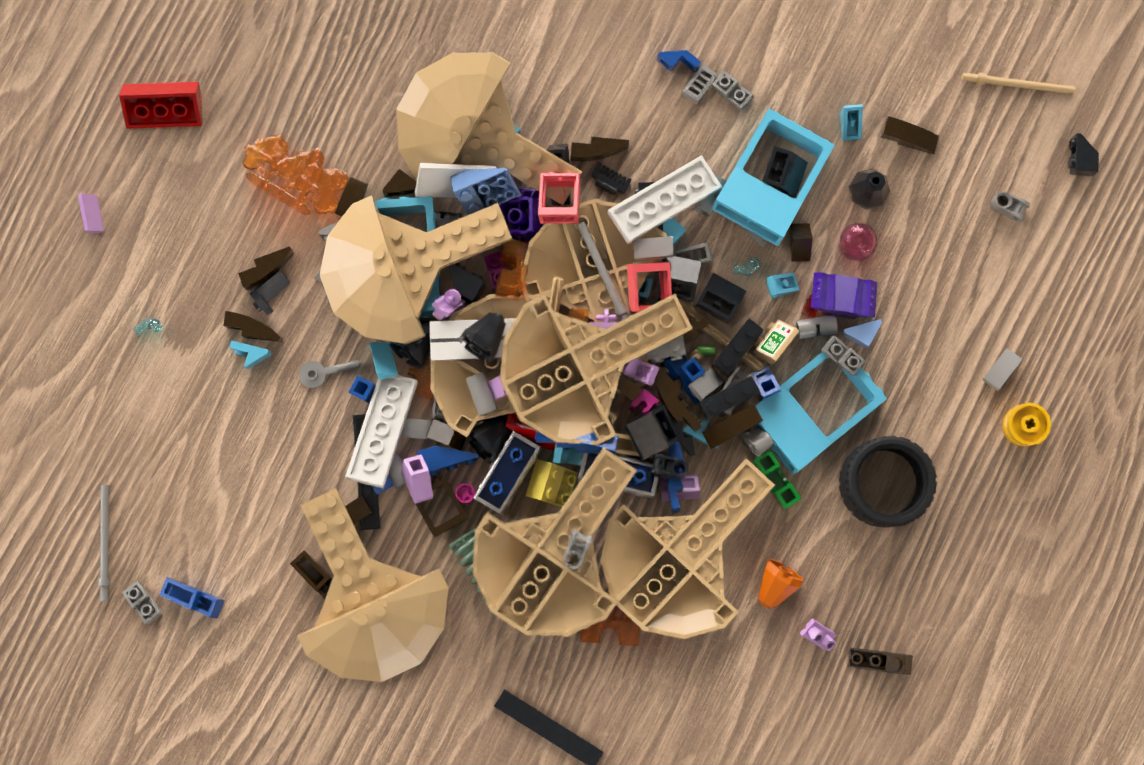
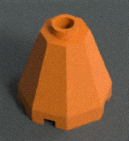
[758,558,803,609]

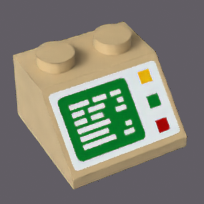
[753,319,799,366]

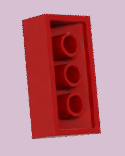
[119,82,202,129]

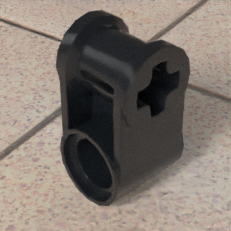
[649,454,688,481]

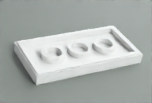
[415,163,496,198]

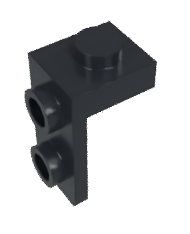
[250,270,290,315]

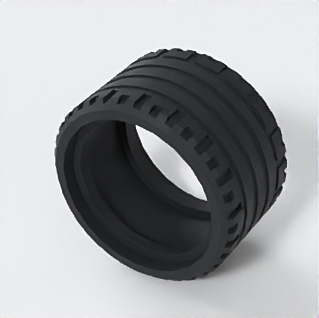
[839,436,937,528]

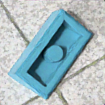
[369,342,398,380]

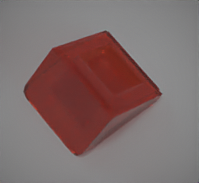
[801,294,818,318]

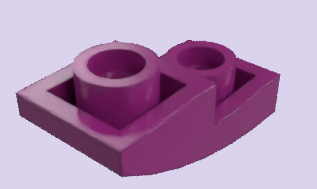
[484,251,511,290]

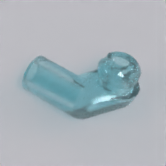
[733,257,760,276]
[133,318,162,335]

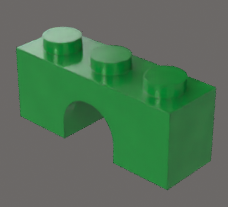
[752,450,801,510]

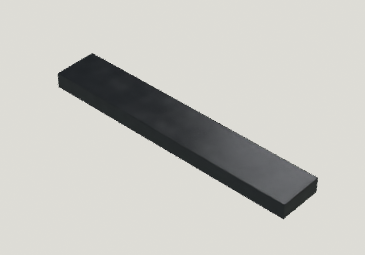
[353,414,381,530]
[494,689,604,765]

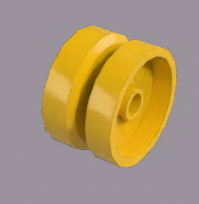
[1002,403,1051,447]

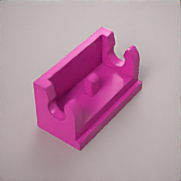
[628,388,659,414]

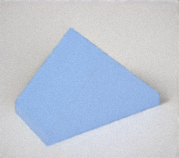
[841,319,882,348]

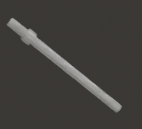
[577,222,628,320]
[98,485,110,602]

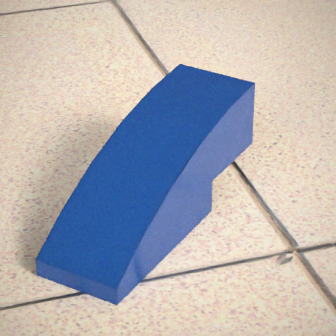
[159,577,225,618]

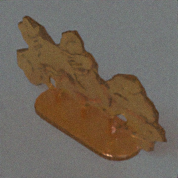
[243,135,348,215]

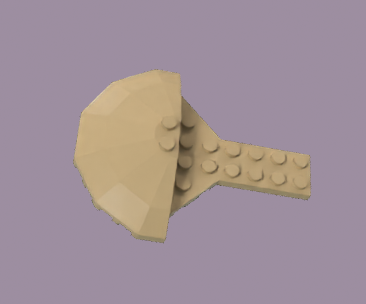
[396,52,582,205]
[320,196,513,344]
[520,198,667,394]
[430,294,618,437]
[500,294,693,445]
[473,448,637,637]
[600,459,775,639]
[297,488,449,682]

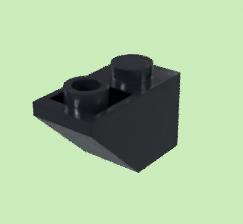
[1068,133,1099,176]

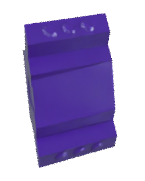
[499,189,547,251]
[811,272,877,319]

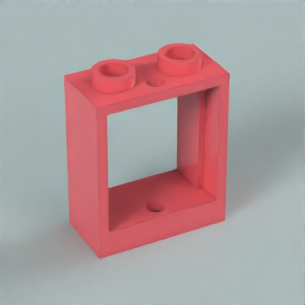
[538,172,581,224]
[627,262,672,313]

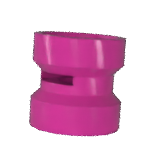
[456,484,476,504]

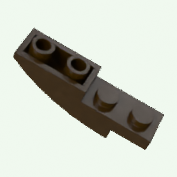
[654,363,702,433]

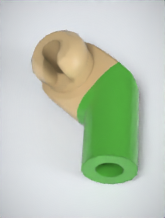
[689,345,715,363]

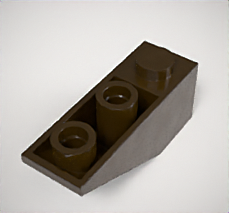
[848,648,913,675]

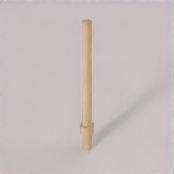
[961,73,1075,94]

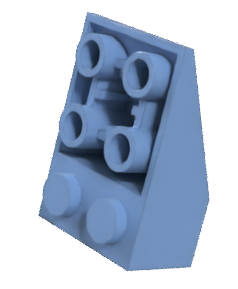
[451,168,521,215]

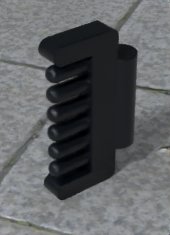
[592,162,631,196]

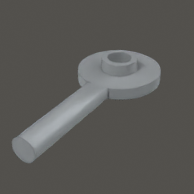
[299,360,360,388]

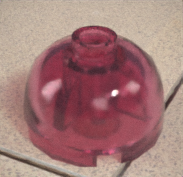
[839,223,877,261]

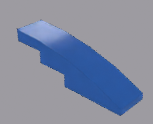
[535,431,619,454]
[667,440,684,514]

